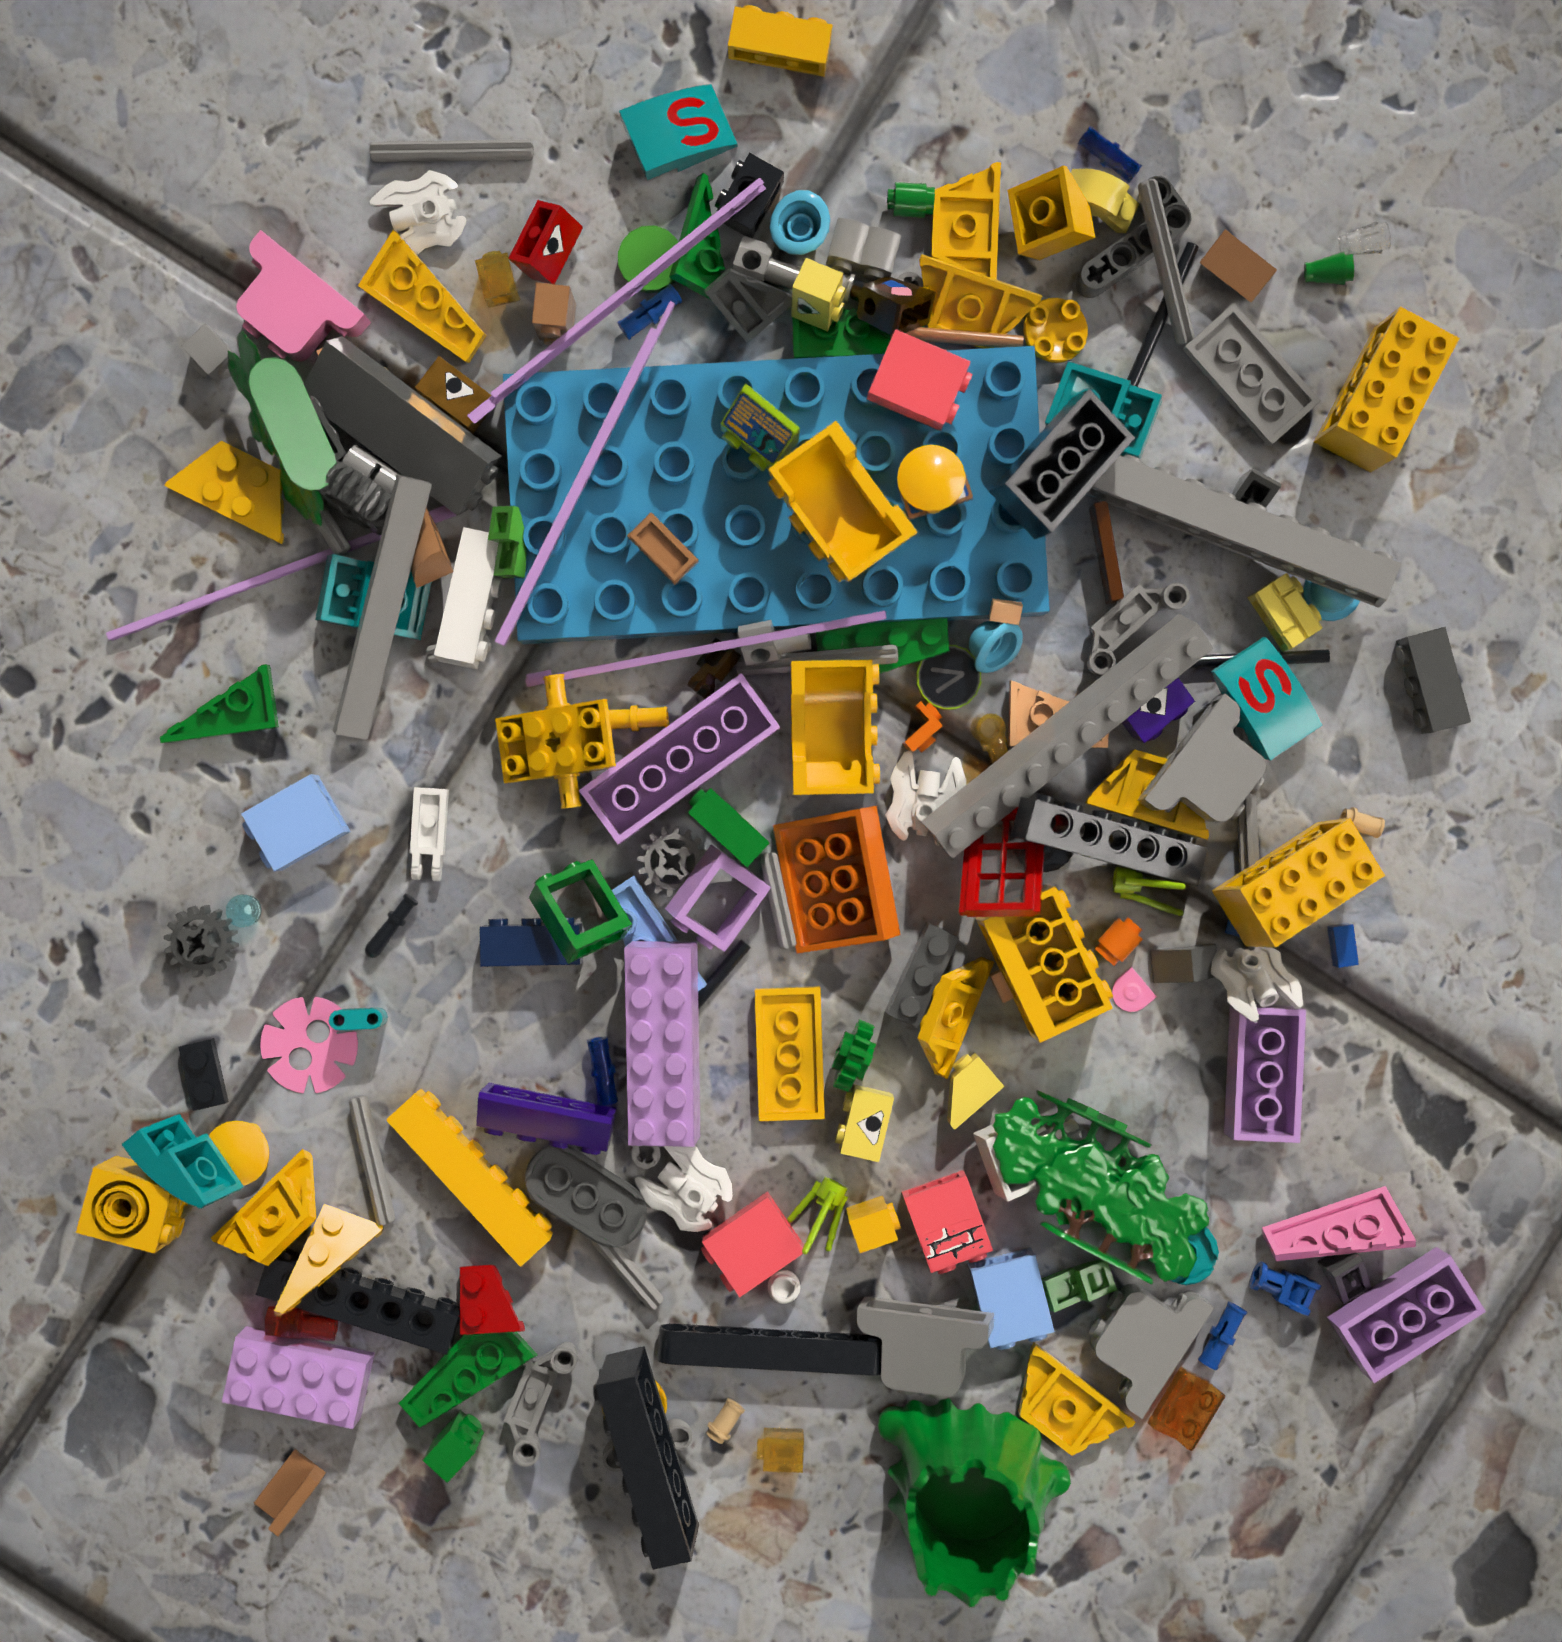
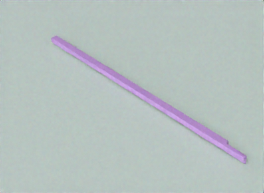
[467,178,766,424]
[495,301,675,646]
[106,506,457,641]
[525,611,887,687]

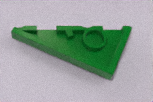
[669,173,725,300]
[160,664,279,744]

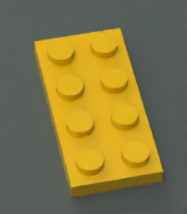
[755,986,825,1121]

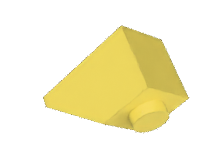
[947,1053,1005,1130]

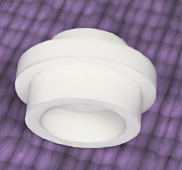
[768,1270,800,1304]

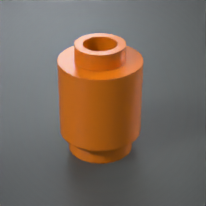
[1095,917,1143,966]

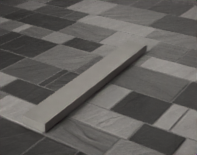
[333,474,432,740]

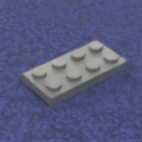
[1182,303,1321,447]

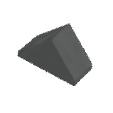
[1231,468,1282,508]
[1150,944,1217,983]
[1317,1253,1372,1306]

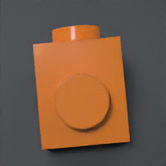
[902,701,943,753]

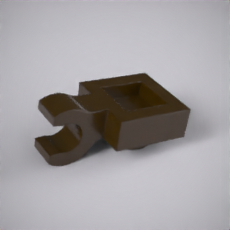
[687,637,741,699]

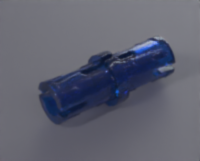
[1078,126,1142,183]
[587,1036,619,1106]

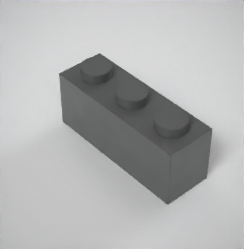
[1395,627,1471,734]
[885,922,959,1028]

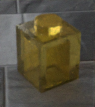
[475,251,521,308]
[757,1428,804,1473]

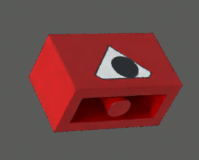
[508,200,583,284]

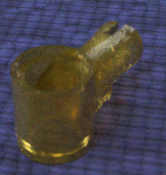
[970,713,1008,764]

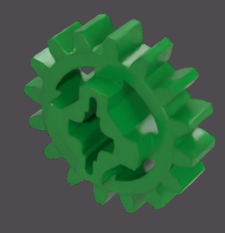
[831,1019,876,1092]

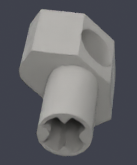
[732,236,801,290]
[738,620,811,667]

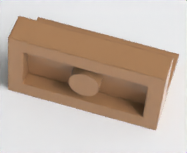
[254,1449,326,1536]

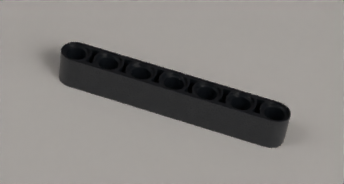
[658,1324,882,1376]

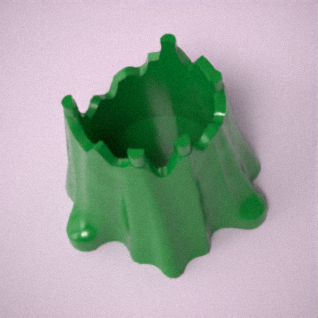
[877,1398,1071,1607]

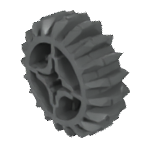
[318,461,391,535]

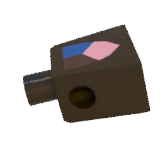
[850,277,936,336]

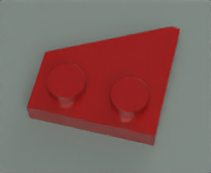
[460,1265,525,1335]

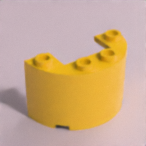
[767,421,917,583]
[791,659,880,795]

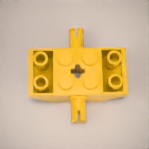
[495,674,616,809]

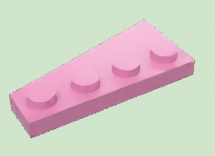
[1262,1186,1416,1261]

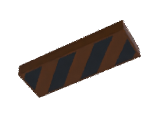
[1089,501,1124,604]

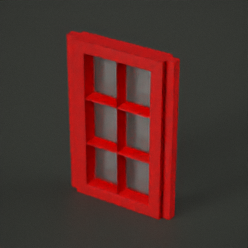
[959,807,1045,917]

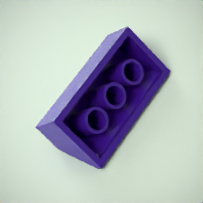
[476,1082,617,1155]

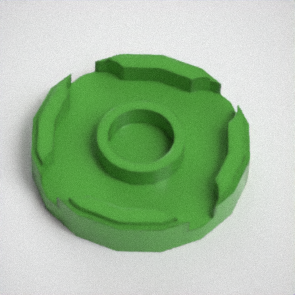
[618,225,678,294]

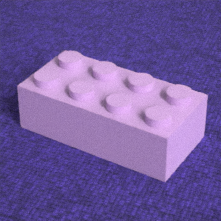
[1224,1004,1306,1143]
[1327,1247,1486,1383]
[222,1326,375,1429]

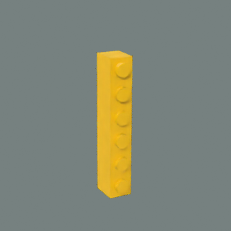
[386,1088,553,1267]

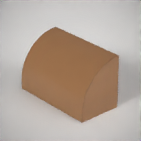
[1199,229,1277,303]
[410,508,454,588]

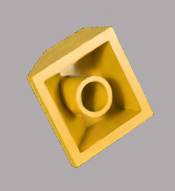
[1007,165,1095,260]

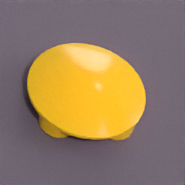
[1023,298,1088,363]
[897,445,965,514]
[209,1121,269,1186]

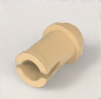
[1339,807,1385,838]
[706,1398,745,1444]

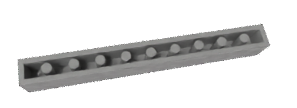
[1085,455,1402,608]
[921,614,1214,859]

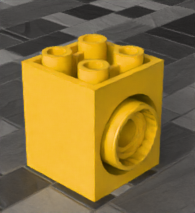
[76,1155,188,1254]

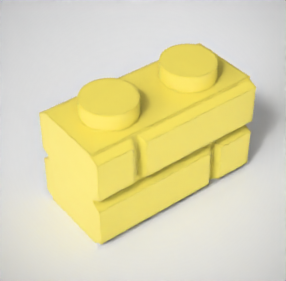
[1247,573,1322,651]

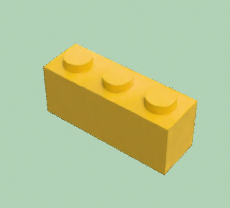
[728,5,833,76]

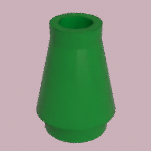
[1304,251,1354,285]

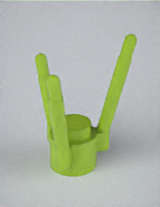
[1113,867,1186,916]
[787,1176,848,1255]

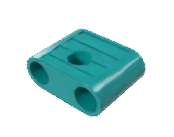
[329,1007,388,1030]

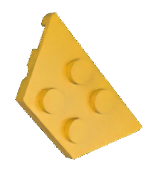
[931,162,1001,279]
[919,254,1042,349]
[164,441,284,544]
[1085,749,1209,840]
[917,957,994,1079]
[211,1149,316,1266]
[1018,1342,1136,1456]

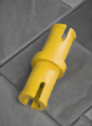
[608,705,669,732]

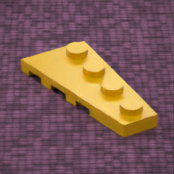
[358,230,487,363]

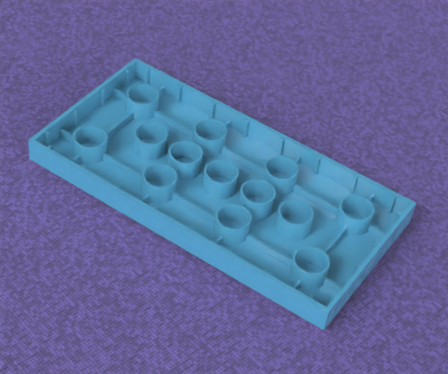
[503,346,1050,644]

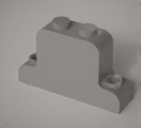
[1137,694,1267,822]
[1089,1284,1214,1419]
[857,1296,994,1399]

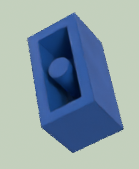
[1327,923,1359,968]

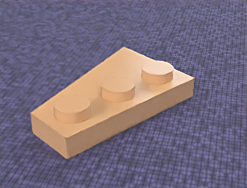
[1008,680,1109,748]

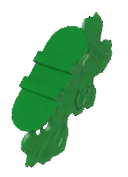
[993,1090,1169,1229]

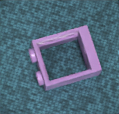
[665,844,771,952]

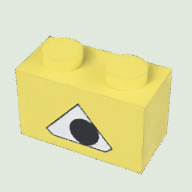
[791,258,846,332]
[835,1084,894,1162]

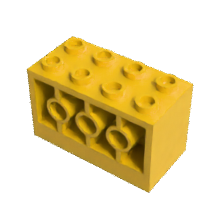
[1314,306,1460,473]
[1212,818,1385,948]
[975,884,1114,1043]

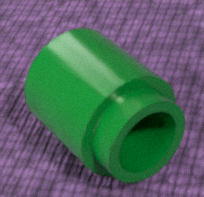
[887,182,935,218]

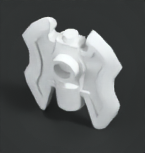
[370,170,467,256]
[885,751,967,845]
[1211,947,1303,1022]
[635,1146,733,1232]

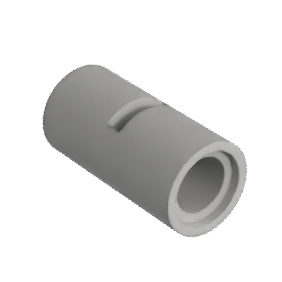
[342,445,404,496]

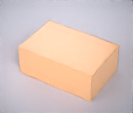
[988,598,1023,625]
[989,970,1014,1003]

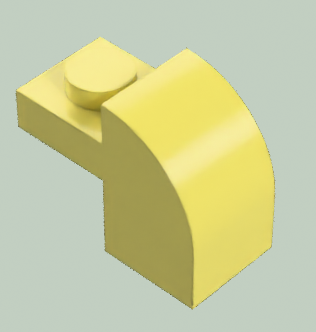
[1071,169,1139,233]

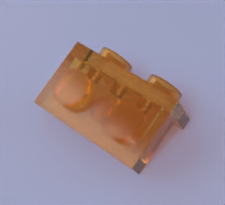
[1147,1367,1225,1451]

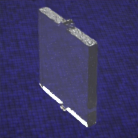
[745,923,814,988]

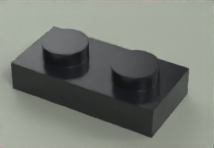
[178,1038,229,1111]

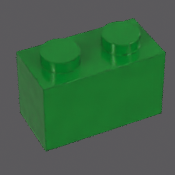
[422,1410,485,1483]

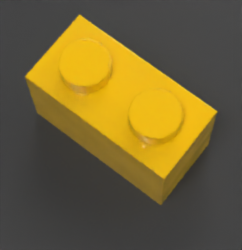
[846,1195,901,1253]

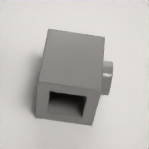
[181,323,234,382]

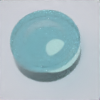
[226,894,262,927]

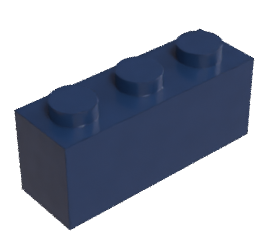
[479,917,583,967]

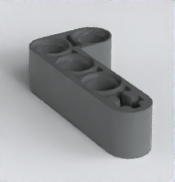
[1076,176,1192,298]

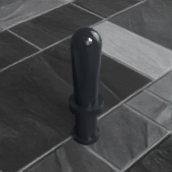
[365,893,418,958]

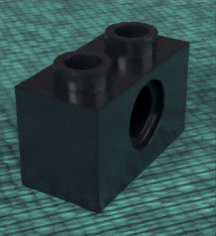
[715,152,784,238]

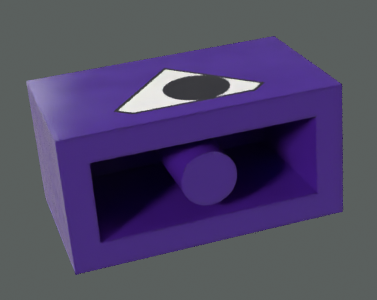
[1122,677,1195,743]

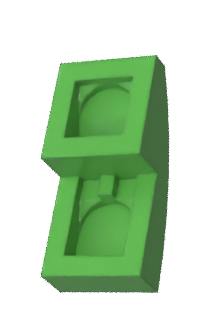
[488,506,526,578]
[1041,1259,1117,1312]

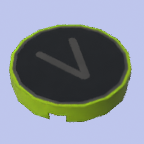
[916,645,982,710]

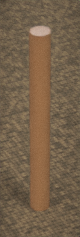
[890,327,1024,348]

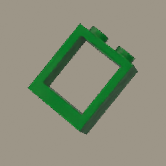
[688,788,770,867]
[529,859,632,964]

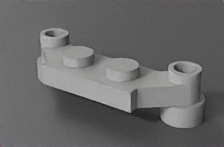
[1087,583,1190,676]
[503,1342,578,1467]

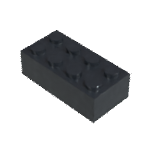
[989,389,1135,539]

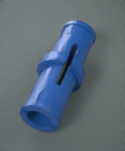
[617,284,682,340]
[1198,1301,1247,1370]

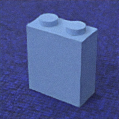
[241,774,351,871]
[967,1248,1054,1350]

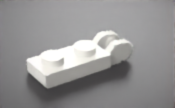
[410,787,449,881]

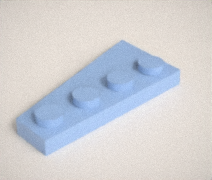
[612,875,707,991]

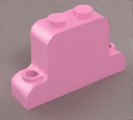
[236,230,371,362]

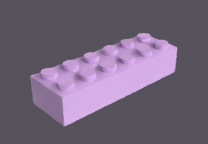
[579,673,781,844]
[624,941,700,1147]

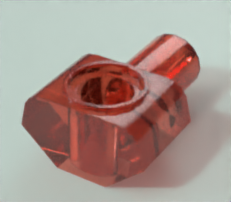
[264,1305,339,1342]

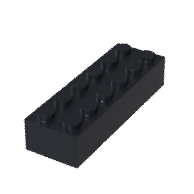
[593,1346,699,1570]

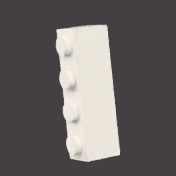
[434,527,502,669]

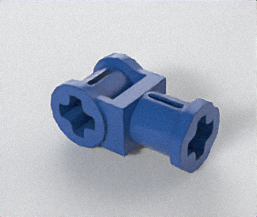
[1250,1261,1322,1316]

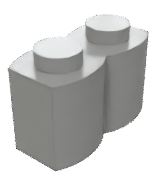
[826,217,902,281]

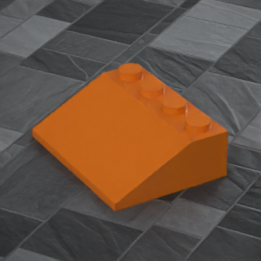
[773,806,901,954]

